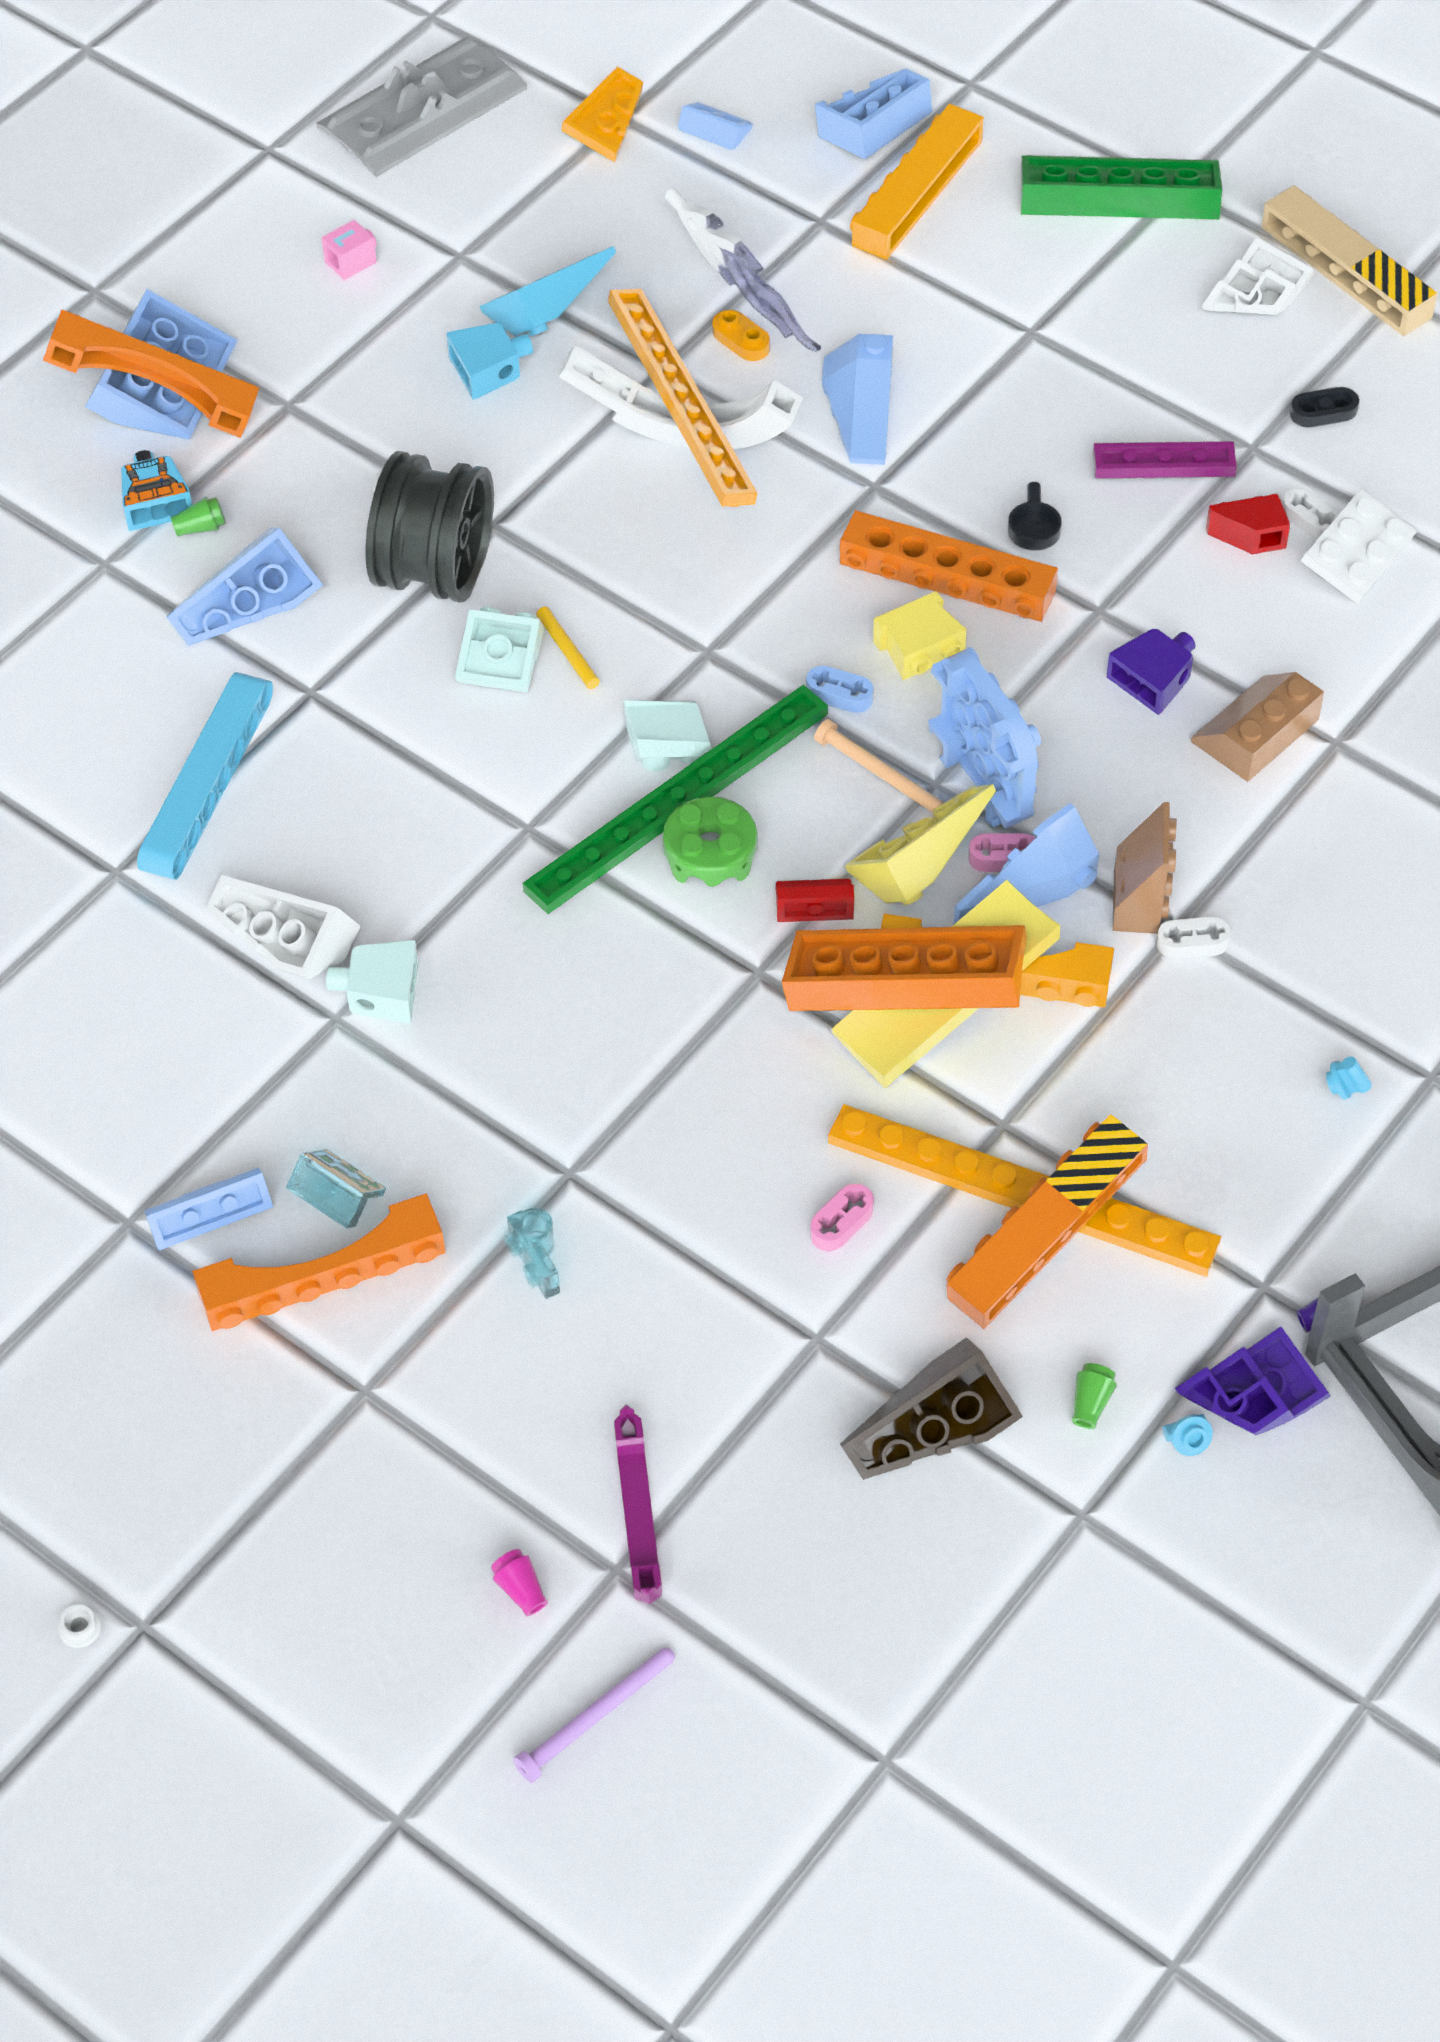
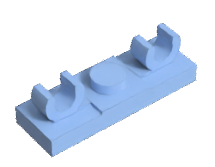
[144,1167,273,1250]

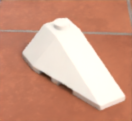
[206,875,361,979]

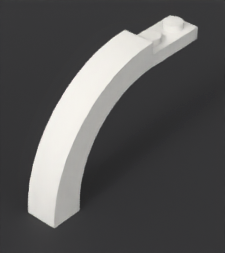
[558,345,803,449]

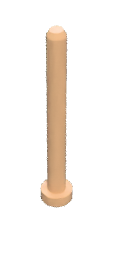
[814,719,944,812]

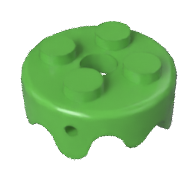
[663,796,758,887]

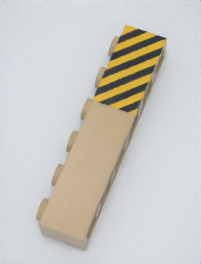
[1262,185,1438,337]

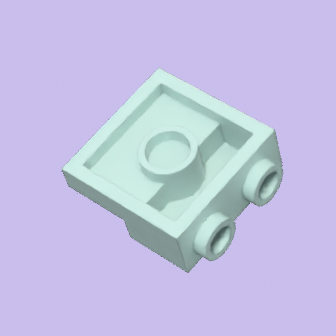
[455,607,544,693]

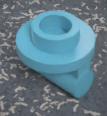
[1326,1057,1372,1100]
[1162,1414,1213,1456]

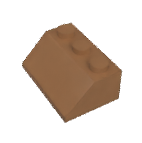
[1191,672,1324,782]

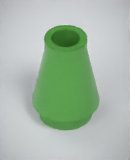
[170,496,226,537]
[1071,1363,1117,1429]

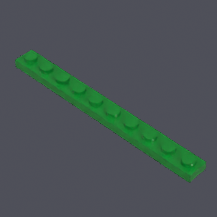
[523,684,828,914]

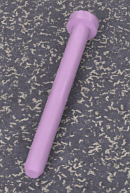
[513,1648,675,1783]

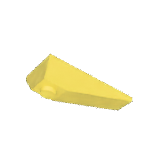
[845,784,996,905]

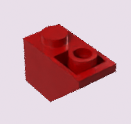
[1206,493,1290,554]

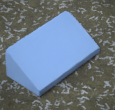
[678,102,753,150]

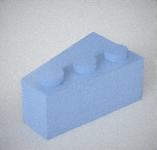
[815,68,932,159]

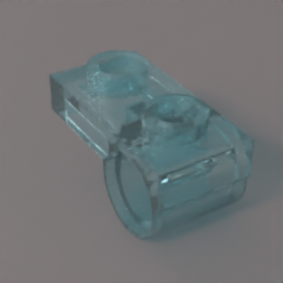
[504,1208,560,1299]

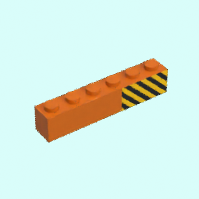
[946,1114,1148,1329]

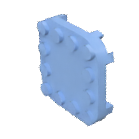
[928,647,1041,829]

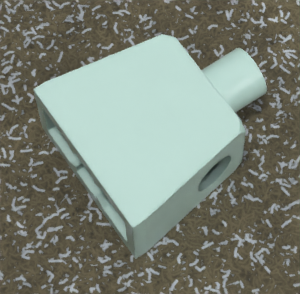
[326,940,418,1023]

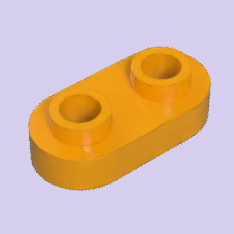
[712,310,770,361]

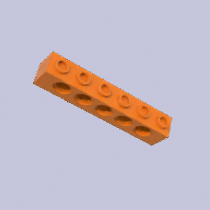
[840,510,1058,622]

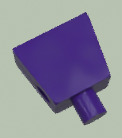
[1106,629,1196,715]

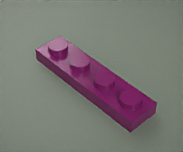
[1093,441,1237,479]

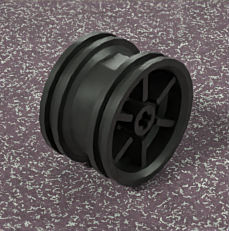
[365,451,494,603]

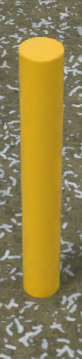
[536,606,600,689]

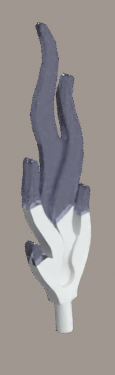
[665,188,821,352]

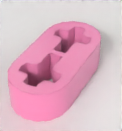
[968,833,1036,872]
[810,1184,874,1251]

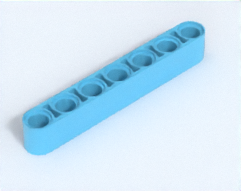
[137,672,273,880]

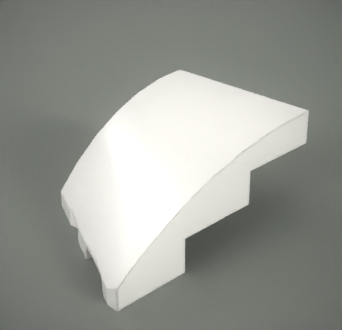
[1203,238,1314,315]

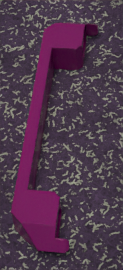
[614,1404,662,1604]

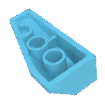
[479,246,616,337]

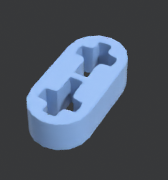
[806,666,874,713]

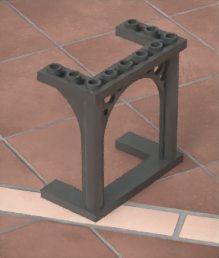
[1305,1266,1440,1516]

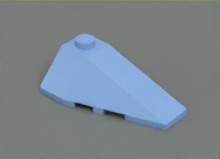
[822,334,893,465]
[166,527,323,646]
[954,803,1099,924]

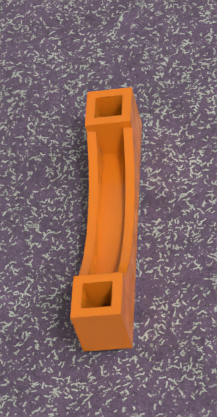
[43,309,260,438]
[192,1193,445,1331]

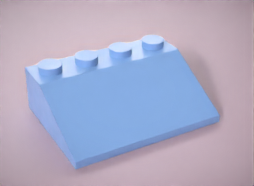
[85,289,237,440]

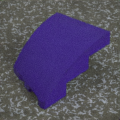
[1175,1326,1331,1436]

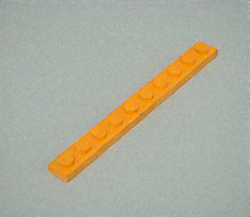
[608,288,758,507]
[828,1104,1222,1277]

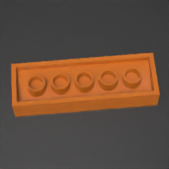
[782,925,1027,1011]

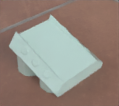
[623,700,711,772]

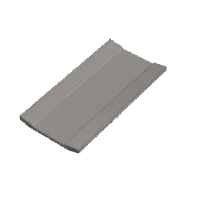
[316,37,527,177]

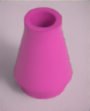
[491,1549,548,1617]

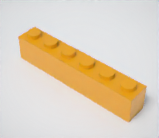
[850,103,984,260]

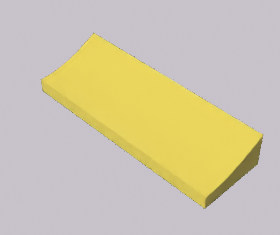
[832,880,1060,1088]

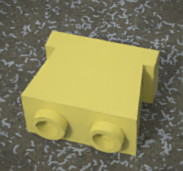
[873,591,967,680]

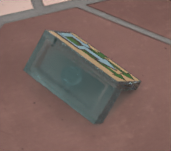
[286,1149,386,1229]

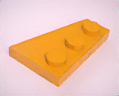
[562,66,644,162]

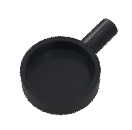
[1008,482,1062,551]

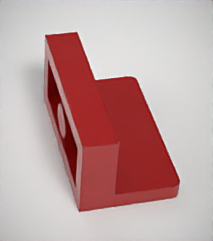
[776,879,854,922]

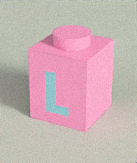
[321,220,377,280]

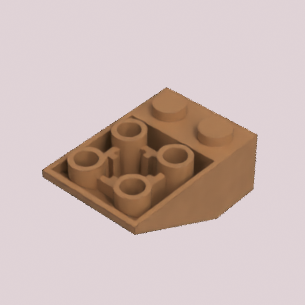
[1112,802,1177,934]

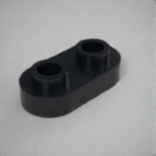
[1290,387,1359,427]

